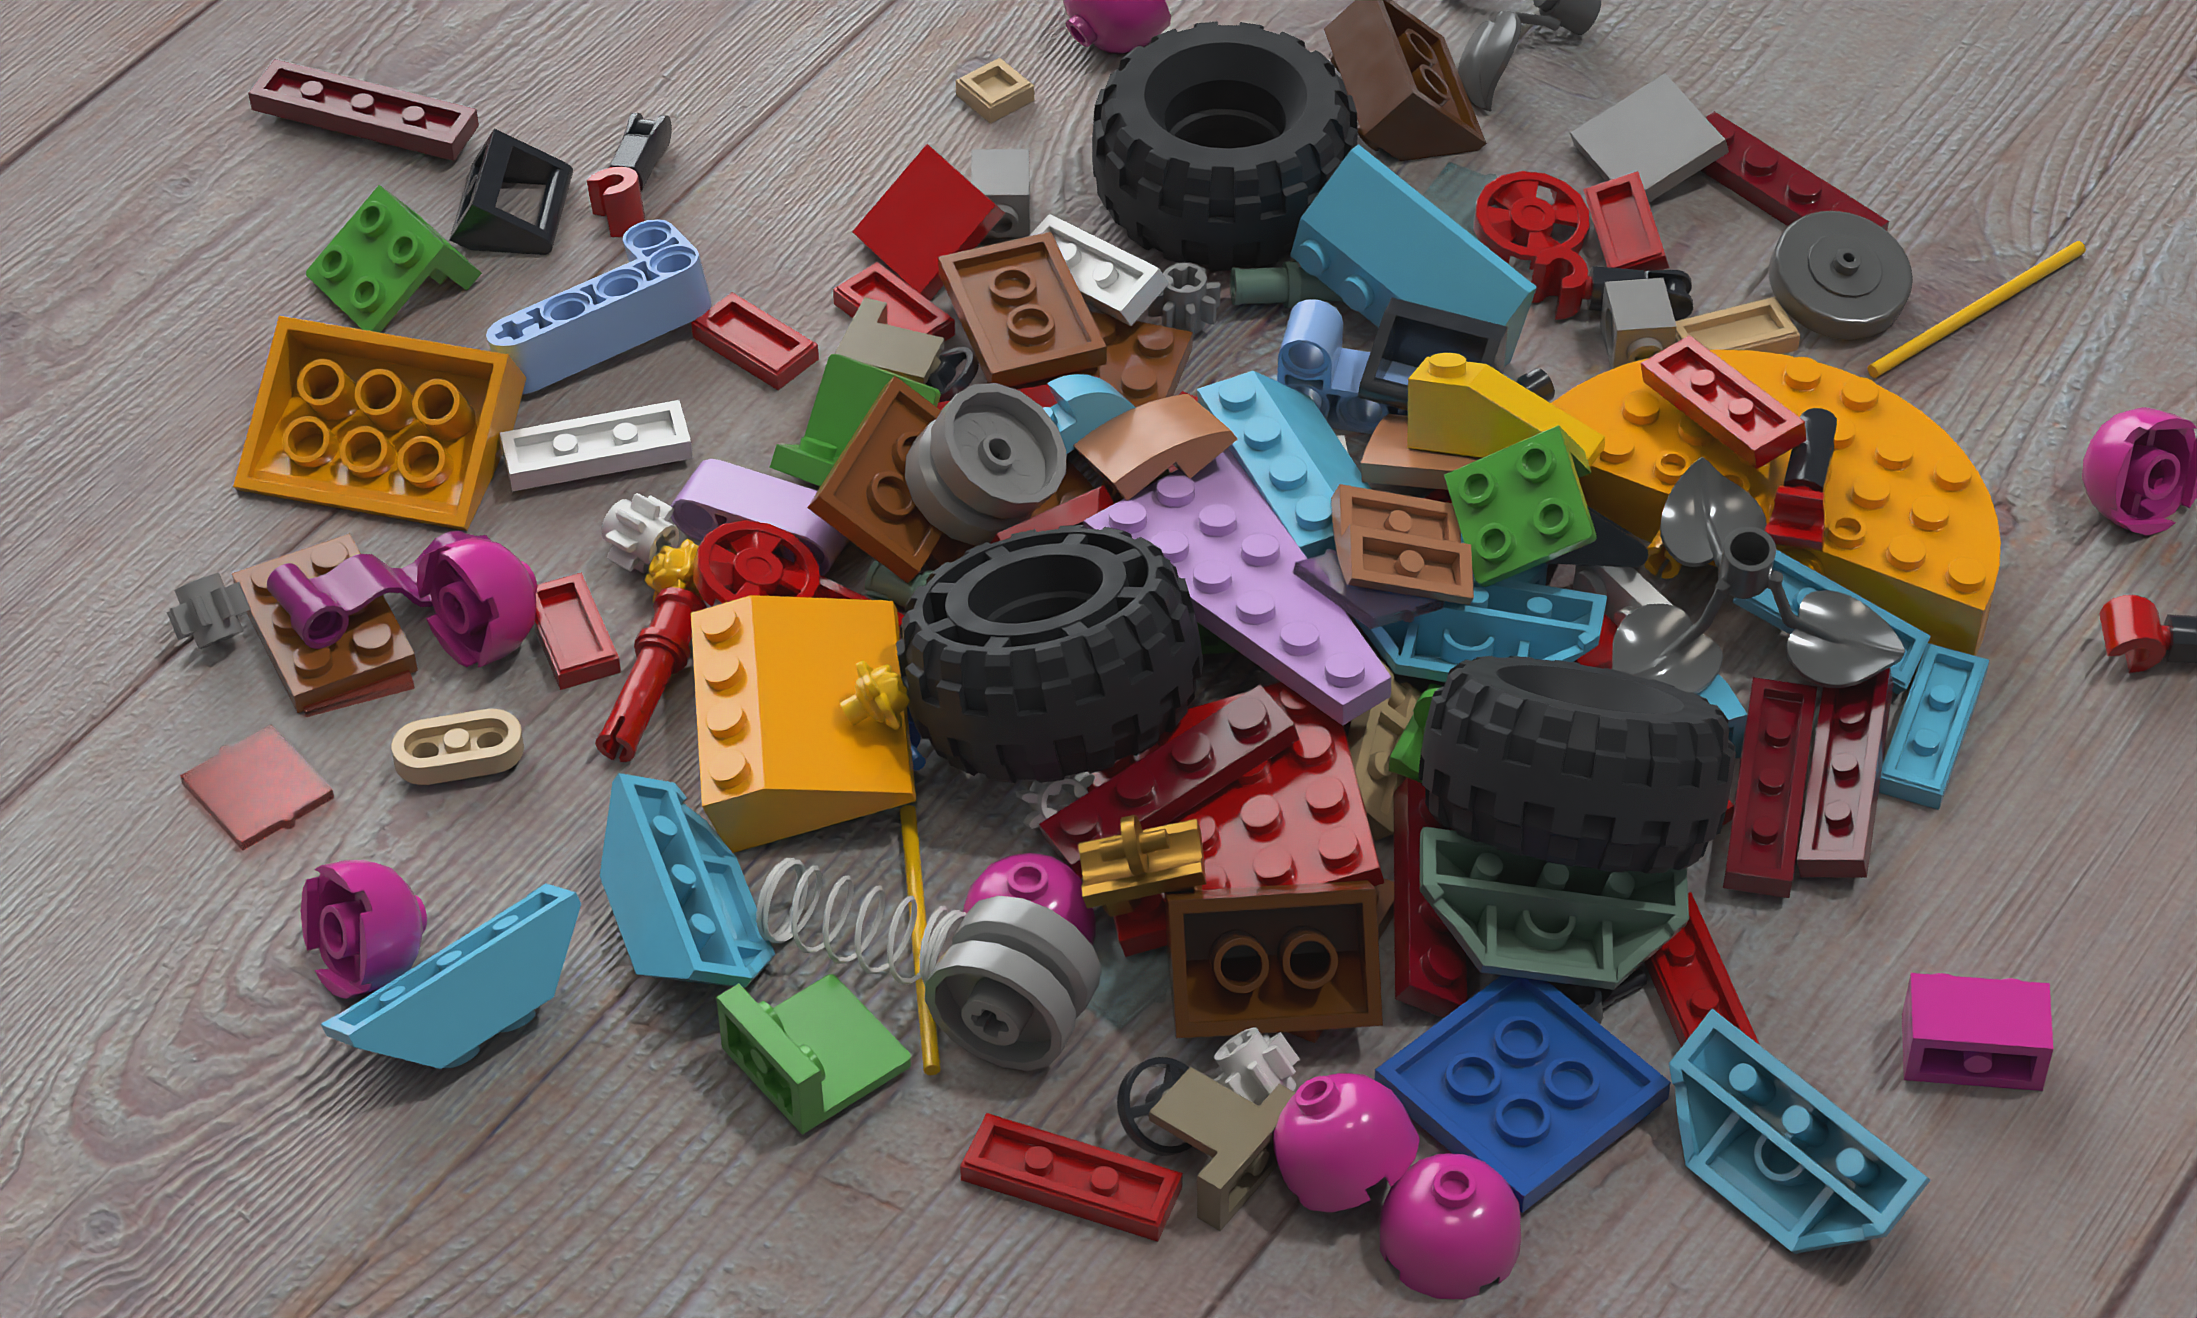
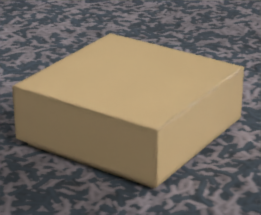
[956,58,1034,124]

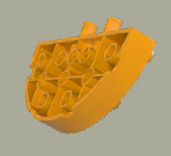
[1551,349,2001,656]

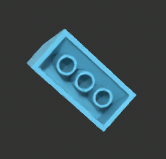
[1290,144,1537,367]
[1197,371,1372,590]

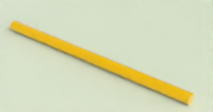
[1867,241,2086,378]
[900,805,941,1075]

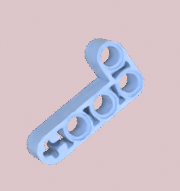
[486,219,712,394]
[1277,300,1511,434]

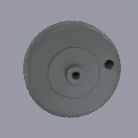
[1769,211,1913,340]

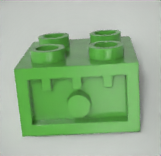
[306,185,482,333]
[769,354,941,486]
[1444,425,1596,587]
[716,974,911,1135]

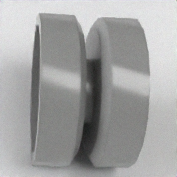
[905,383,1066,546]
[925,896,1101,1071]

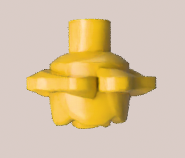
[645,539,703,603]
[840,660,910,730]

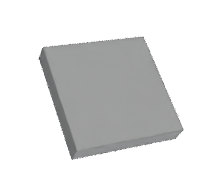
[1570,73,1729,202]

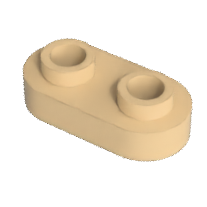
[391,709,524,785]

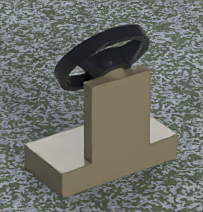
[822,297,979,403]
[1117,1057,1295,1231]

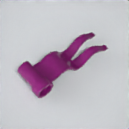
[267,531,490,649]

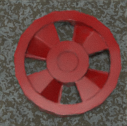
[1473,171,1589,270]
[693,520,820,607]

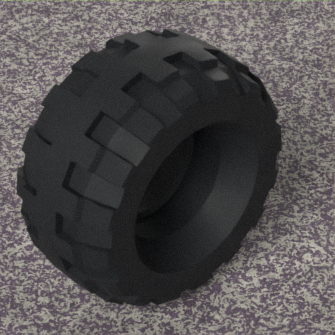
[1092,21,1358,270]
[896,525,1203,783]
[1418,656,1736,874]

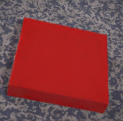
[852,144,1005,301]

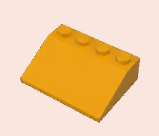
[233,316,526,531]
[691,595,916,853]

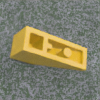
[1407,353,1605,467]

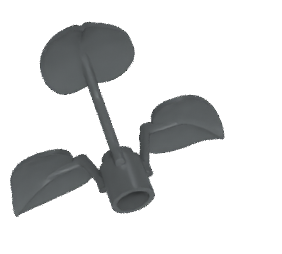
[1458,0,1601,111]
[1612,457,1905,694]

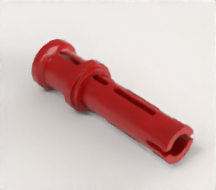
[595,587,708,762]

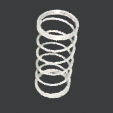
[756,858,967,987]

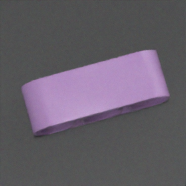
[670,459,849,576]

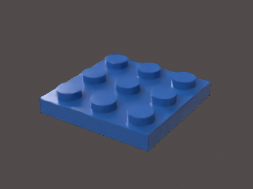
[1374,975,1671,1213]

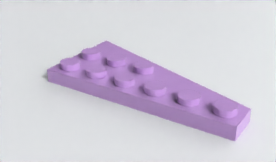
[1083,448,1391,726]

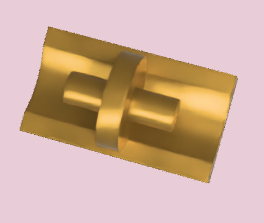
[1078,815,1206,917]

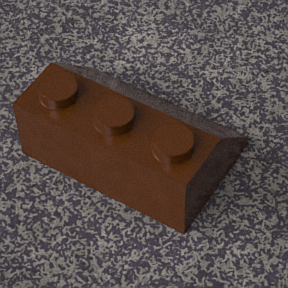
[1324,0,1487,161]
[1164,880,1383,1039]

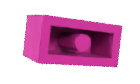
[1902,973,2054,1091]

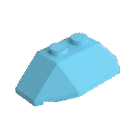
[1343,574,1607,682]
[600,773,775,987]
[321,883,581,1069]
[1669,1009,1931,1254]

